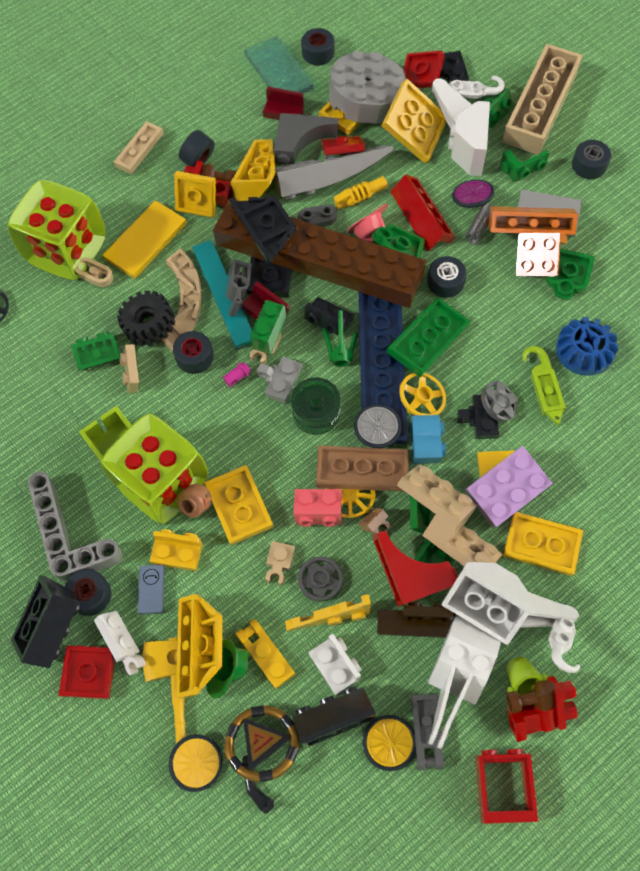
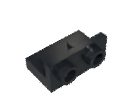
[304,297,354,335]

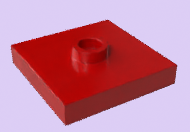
[403,50,444,88]
[321,135,365,156]
[58,645,115,700]

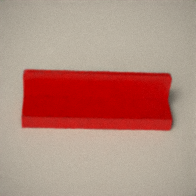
[391,174,456,251]

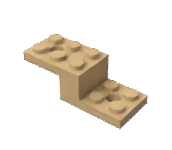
[397,464,502,566]

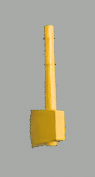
[143,637,186,744]

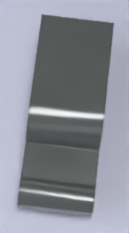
[226,259,252,317]

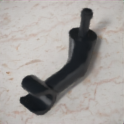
[242,755,274,814]

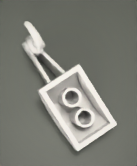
[432,76,505,176]
[441,562,580,673]

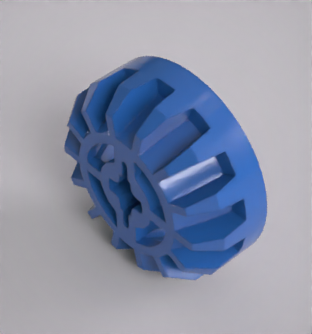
[556,317,619,376]

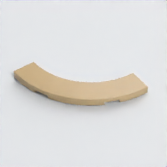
[160,248,202,352]

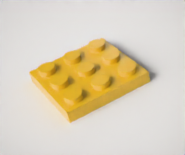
[381,79,446,163]

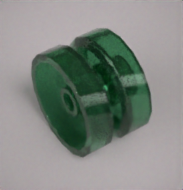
[291,377,340,435]

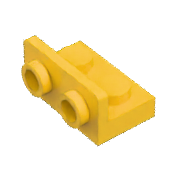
[149,529,203,572]

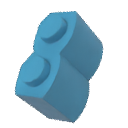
[410,415,446,464]

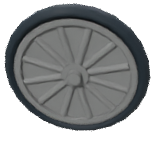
[354,404,402,449]

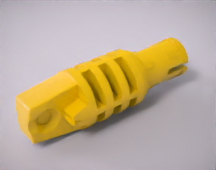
[334,176,388,210]

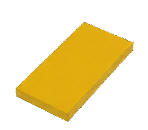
[102,200,187,279]

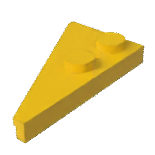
[285,594,371,631]

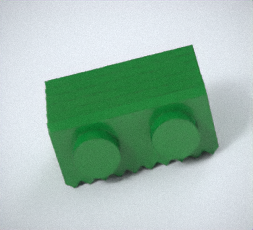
[250,300,286,354]

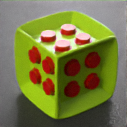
[7,180,106,280]
[100,413,208,525]

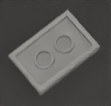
[518,190,582,237]

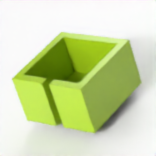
[79,406,132,462]

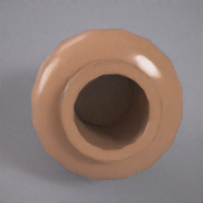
[177,483,212,518]

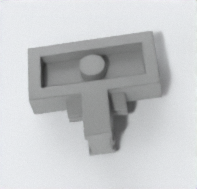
[257,357,303,404]

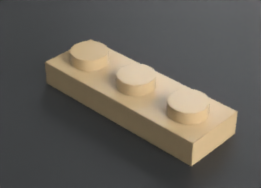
[114,121,164,174]

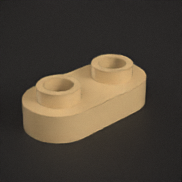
[75,257,114,287]

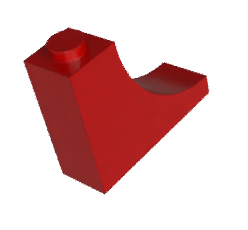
[372,530,458,607]

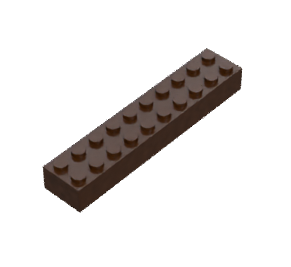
[213,198,426,308]

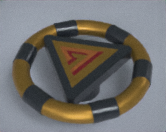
[224,705,300,782]

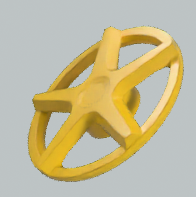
[399,373,446,415]

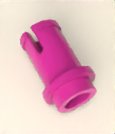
[222,362,251,388]

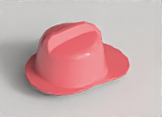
[347,204,388,242]

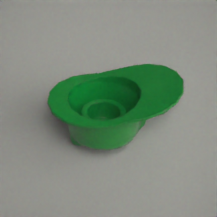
[206,639,249,699]

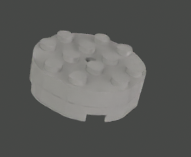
[328,51,405,123]

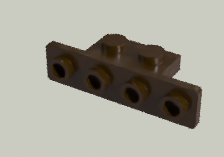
[377,602,455,638]

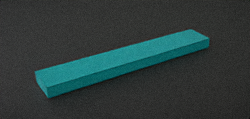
[192,240,252,350]

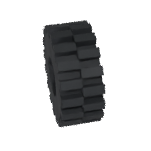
[117,290,175,347]

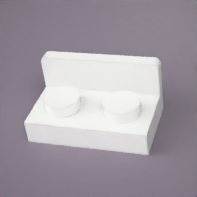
[308,634,362,696]

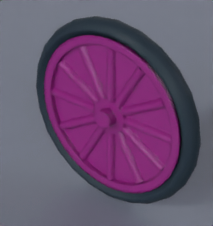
[452,179,495,208]

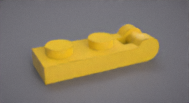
[235,619,296,689]

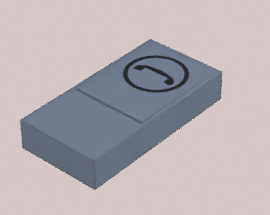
[138,565,165,615]

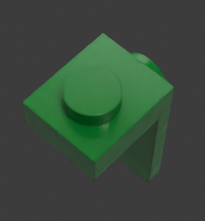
[500,149,550,182]

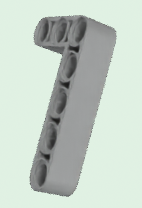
[28,471,123,582]

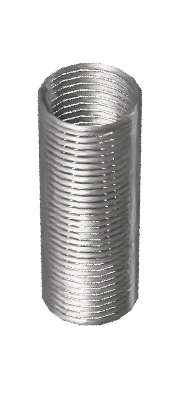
[465,204,491,244]

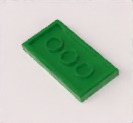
[386,297,471,378]

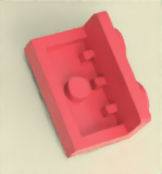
[293,489,342,527]

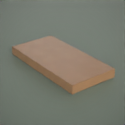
[316,445,409,492]

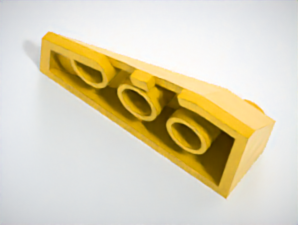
[231,139,275,201]

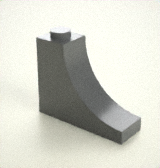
[274,113,339,165]

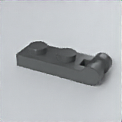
[411,694,444,771]

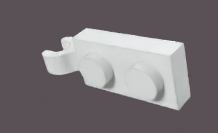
[94,611,146,675]

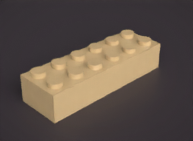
[502,44,583,155]

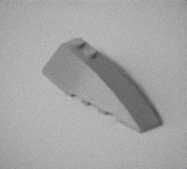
[273,145,393,199]

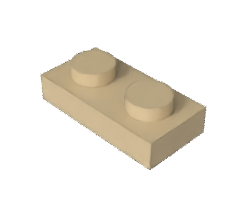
[120,344,139,393]

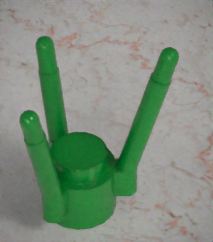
[323,310,357,367]

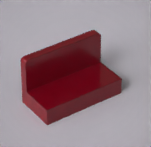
[262,86,305,120]
[241,282,290,320]

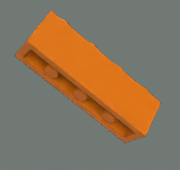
[488,206,578,235]

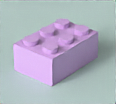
[463,446,553,528]

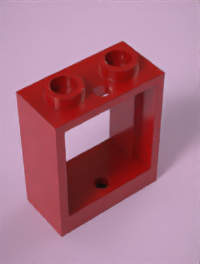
[475,749,538,824]

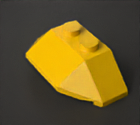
[176,594,222,699]

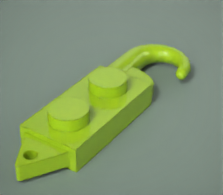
[522,346,566,426]

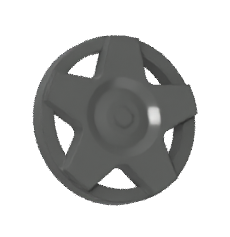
[481,381,518,422]
[298,556,343,602]

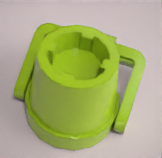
[506,657,547,695]

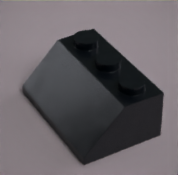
[11,575,80,668]
[292,686,376,749]

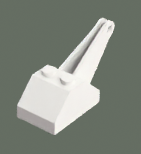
[428,614,501,749]

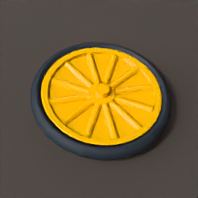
[363,715,416,771]
[168,734,223,792]

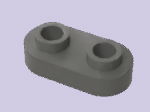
[297,204,337,227]

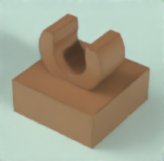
[358,508,390,535]

